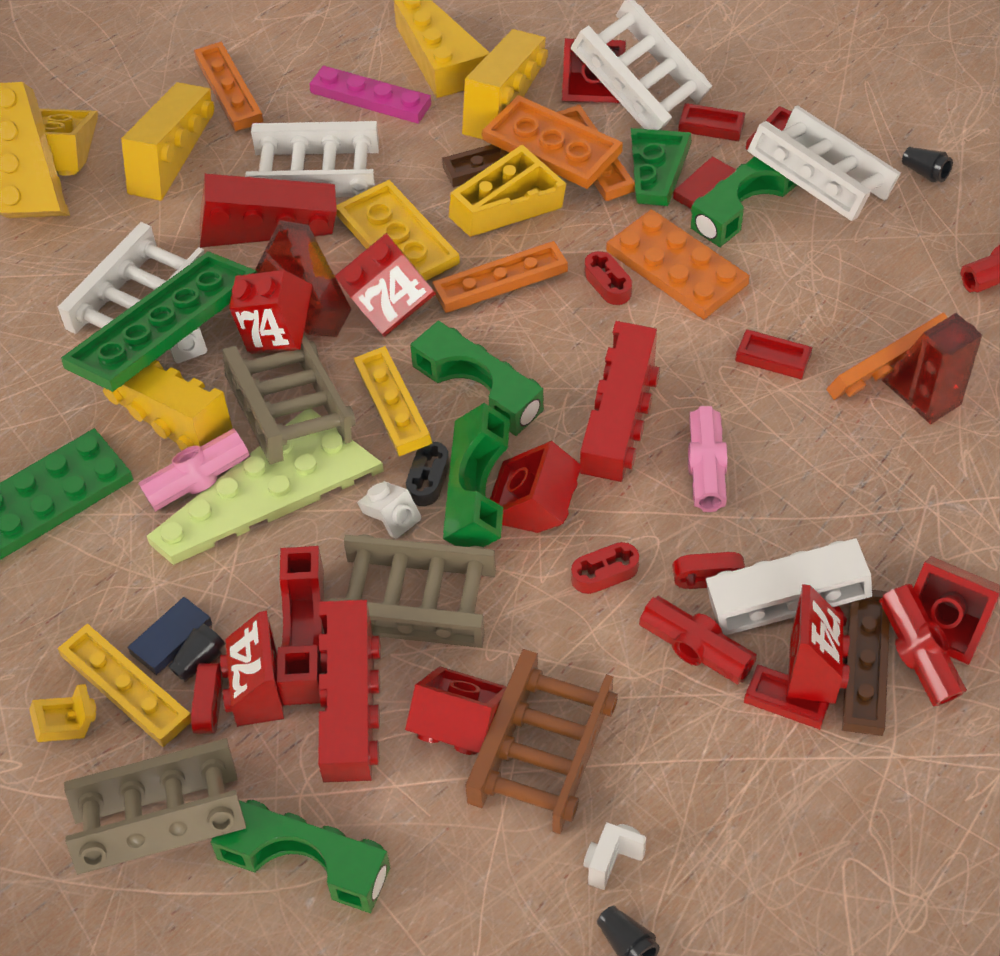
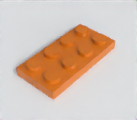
[482,95,623,189]
[606,209,750,320]

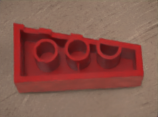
[200,173,337,248]
[580,321,660,482]
[318,600,381,783]

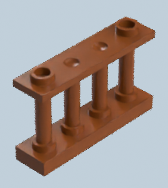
[465,649,618,834]

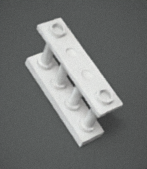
[571,0,712,130]
[747,105,901,221]
[245,121,379,197]
[58,222,205,334]

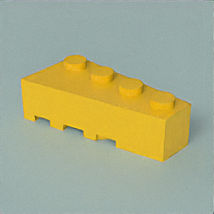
[394,0,490,98]
[462,29,548,139]
[0,82,70,218]
[121,82,214,201]
[103,360,233,450]

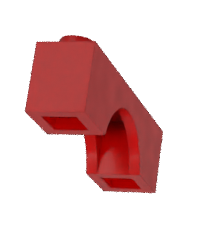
[277,546,324,706]

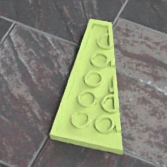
[147,409,384,565]

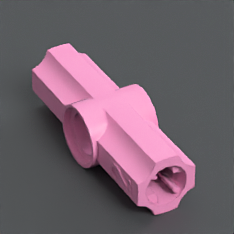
[688,406,727,512]
[138,428,250,512]

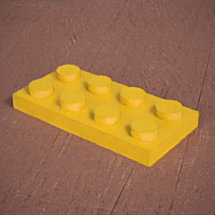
[336,180,460,281]

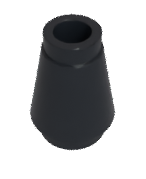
[902,146,953,183]
[168,623,226,682]
[597,906,660,956]

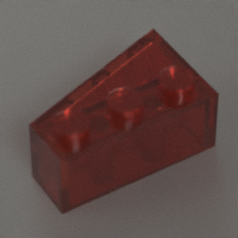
[255,221,352,337]
[882,313,982,424]

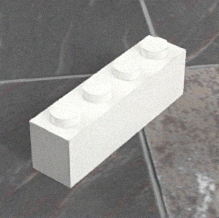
[706,538,872,635]

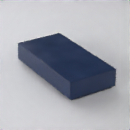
[128,597,212,675]

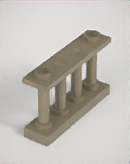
[222,334,355,464]
[329,534,496,648]
[64,738,246,875]

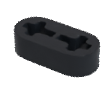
[406,442,449,506]

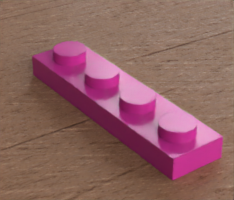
[309,65,432,124]

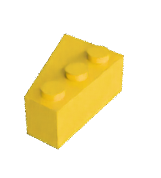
[448,145,566,237]

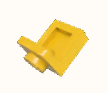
[29,684,96,742]

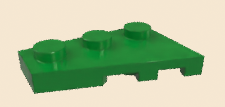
[631,128,692,206]

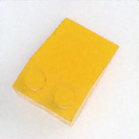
[39,109,98,176]

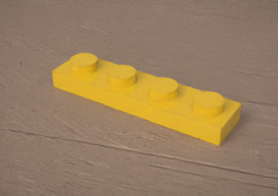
[353,346,433,457]
[57,624,191,747]

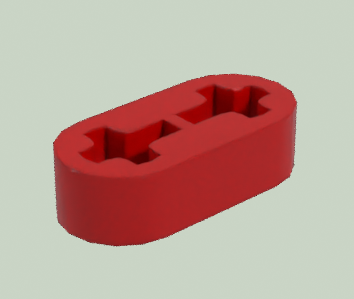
[584,251,632,305]
[571,542,640,594]
[672,552,745,589]
[191,663,223,734]

